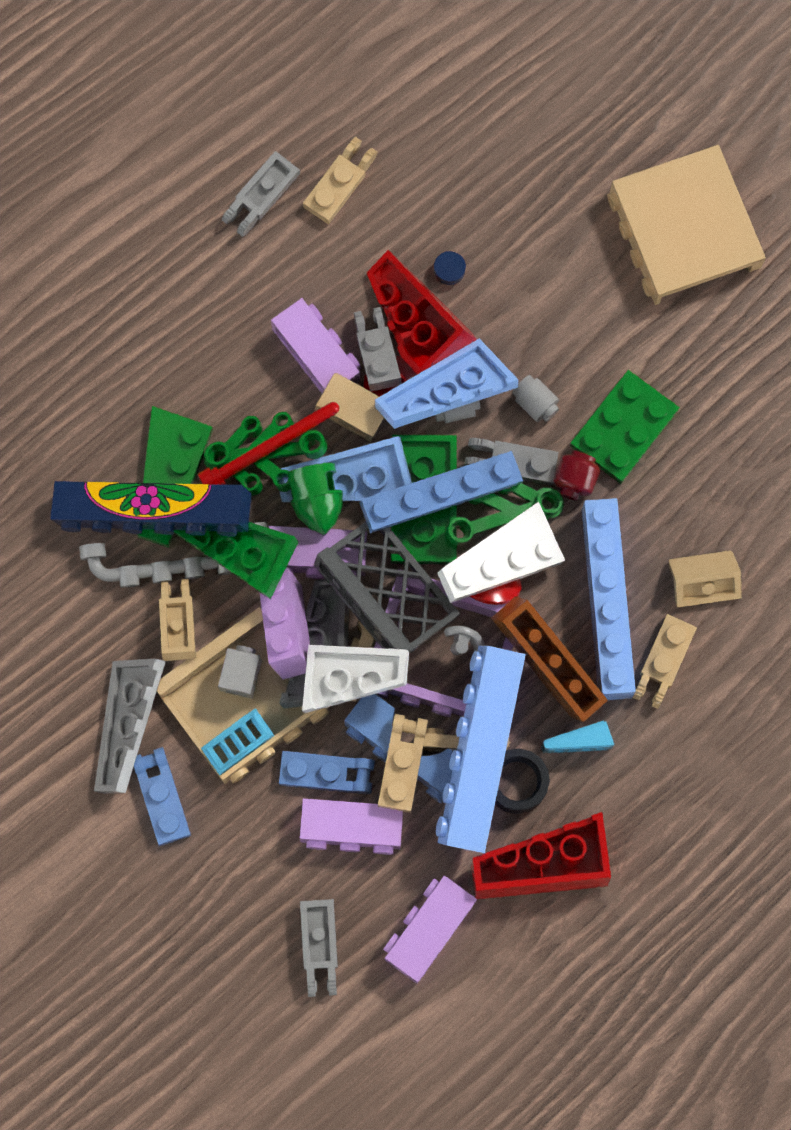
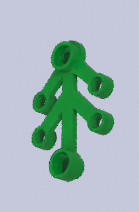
[204,412,327,496]
[446,483,564,546]

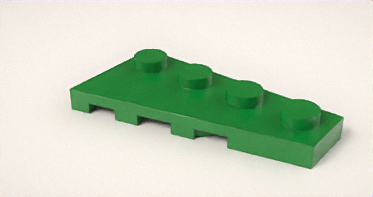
[137,406,213,548]
[174,522,299,599]

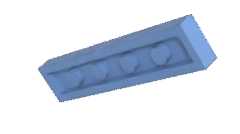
[359,451,523,533]

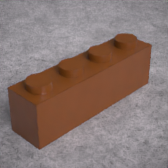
[491,597,608,722]

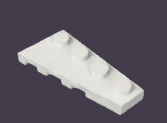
[437,502,565,603]

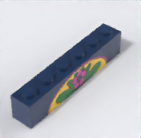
[50,481,252,536]

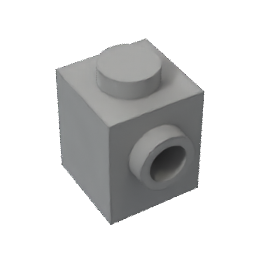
[218,645,262,699]

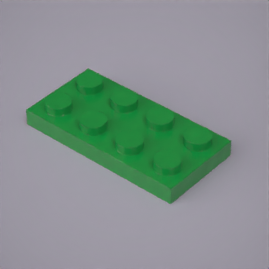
[391,435,457,564]

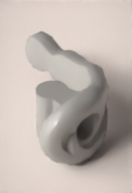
[444,626,485,655]

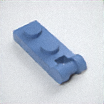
[134,747,191,846]
[279,751,375,794]

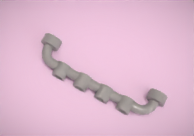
[79,522,268,588]

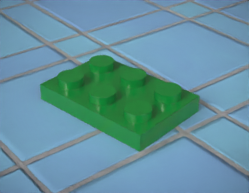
[570,370,680,484]

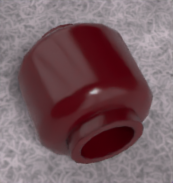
[553,450,600,501]

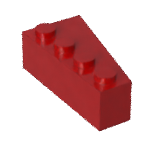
[471,812,611,899]

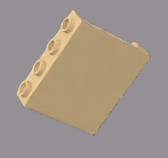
[607,145,766,305]
[156,607,329,784]

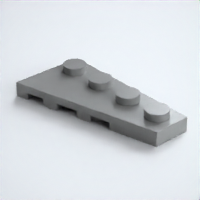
[94,658,166,794]

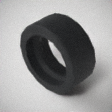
[495,748,550,814]

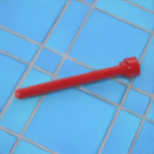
[198,402,340,485]

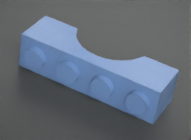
[344,694,453,804]

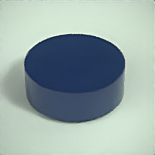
[434,251,466,285]

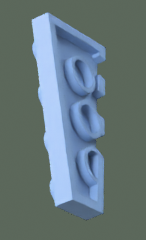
[375,338,518,429]
[279,436,412,502]

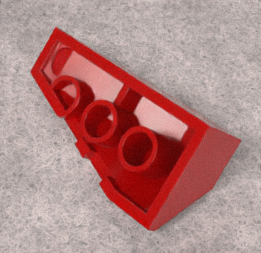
[367,250,477,375]

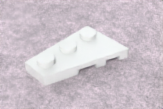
[302,645,409,713]

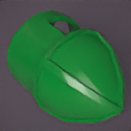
[287,463,343,535]

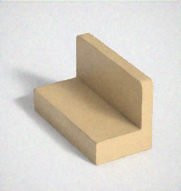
[315,373,384,442]
[669,551,742,608]

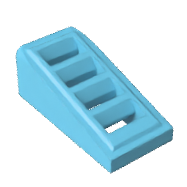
[201,708,274,776]
[541,720,614,753]

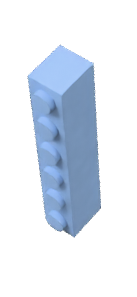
[582,498,636,700]
[436,646,526,853]

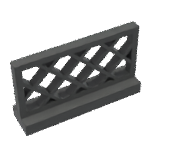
[314,522,460,654]

